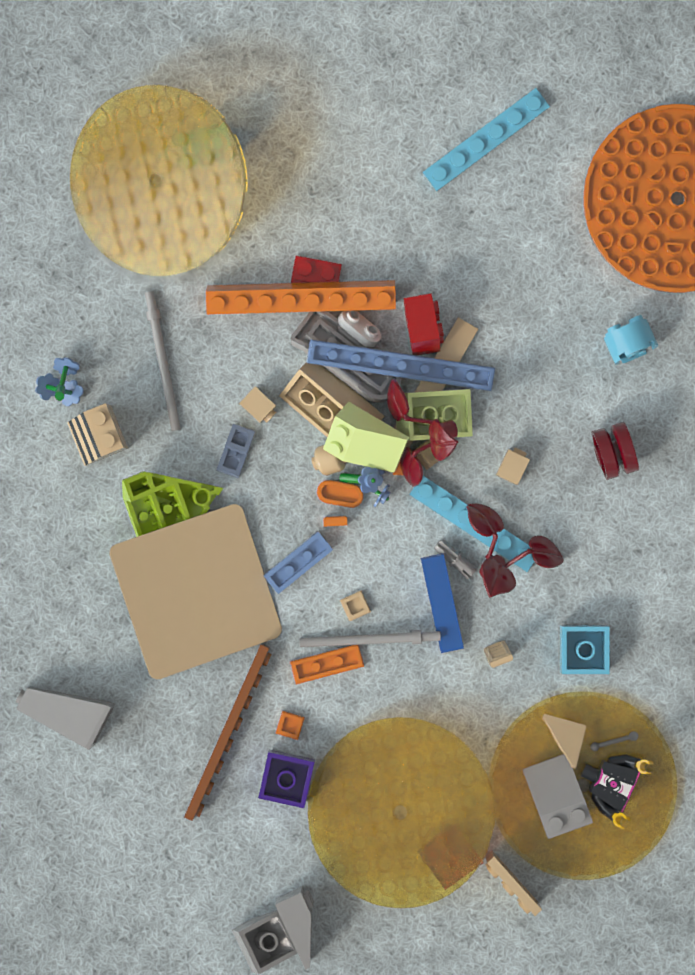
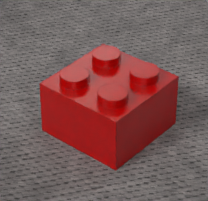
[403,293,444,356]

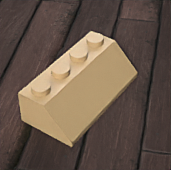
[279,363,385,437]

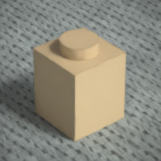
[239,386,277,423]
[496,447,530,485]

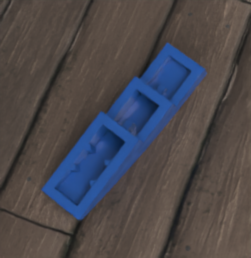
[420,553,464,653]

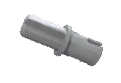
[434,540,477,579]

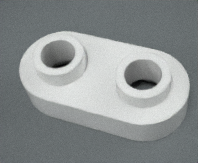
[338,310,381,348]

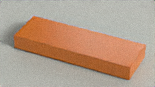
[290,645,364,684]

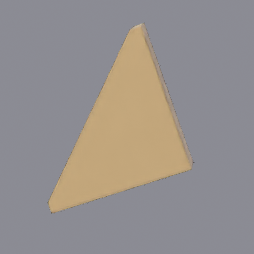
[542,714,586,769]

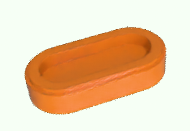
[317,480,363,508]

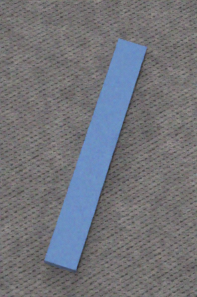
[306,339,495,391]

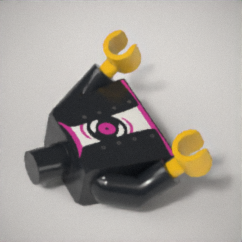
[580,754,654,829]

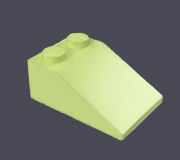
[396,389,473,441]
[323,402,409,473]

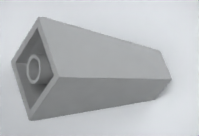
[16,687,115,750]

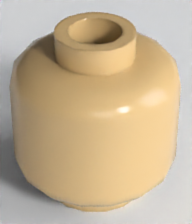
[312,444,348,476]

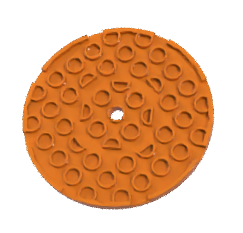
[583,104,695,293]

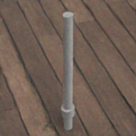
[145,291,181,431]
[299,630,441,647]

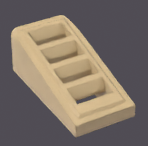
[484,640,513,668]

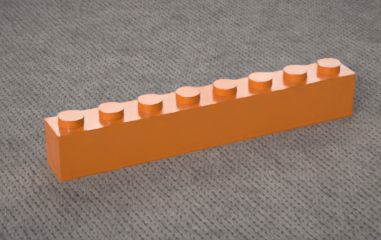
[206,280,396,315]

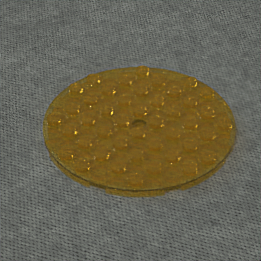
[70,85,247,276]
[488,691,677,880]
[308,717,495,908]

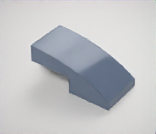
[216,424,255,479]

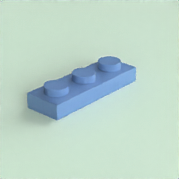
[263,531,333,594]

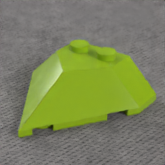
[122,471,223,537]

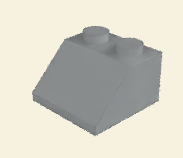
[232,910,297,975]

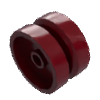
[591,421,639,480]

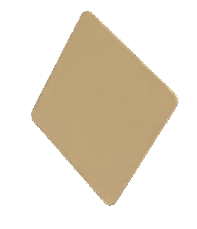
[109,504,282,679]

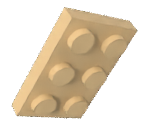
[485,851,542,916]

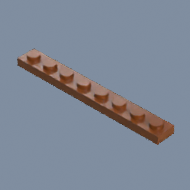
[184,643,272,821]

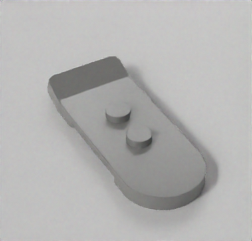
[290,311,401,403]

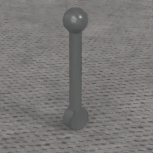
[590,731,639,751]

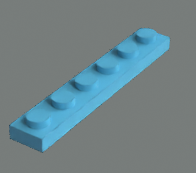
[423,88,550,192]
[409,476,534,572]

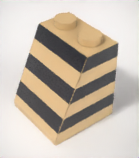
[67,403,128,466]

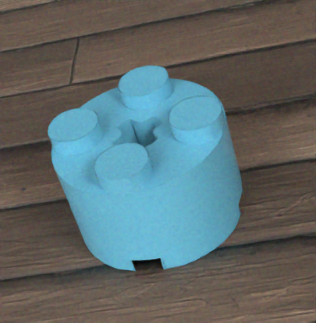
[604,315,658,365]

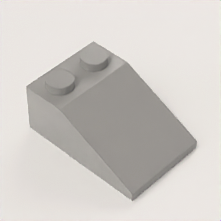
[522,754,593,839]
[275,886,314,970]

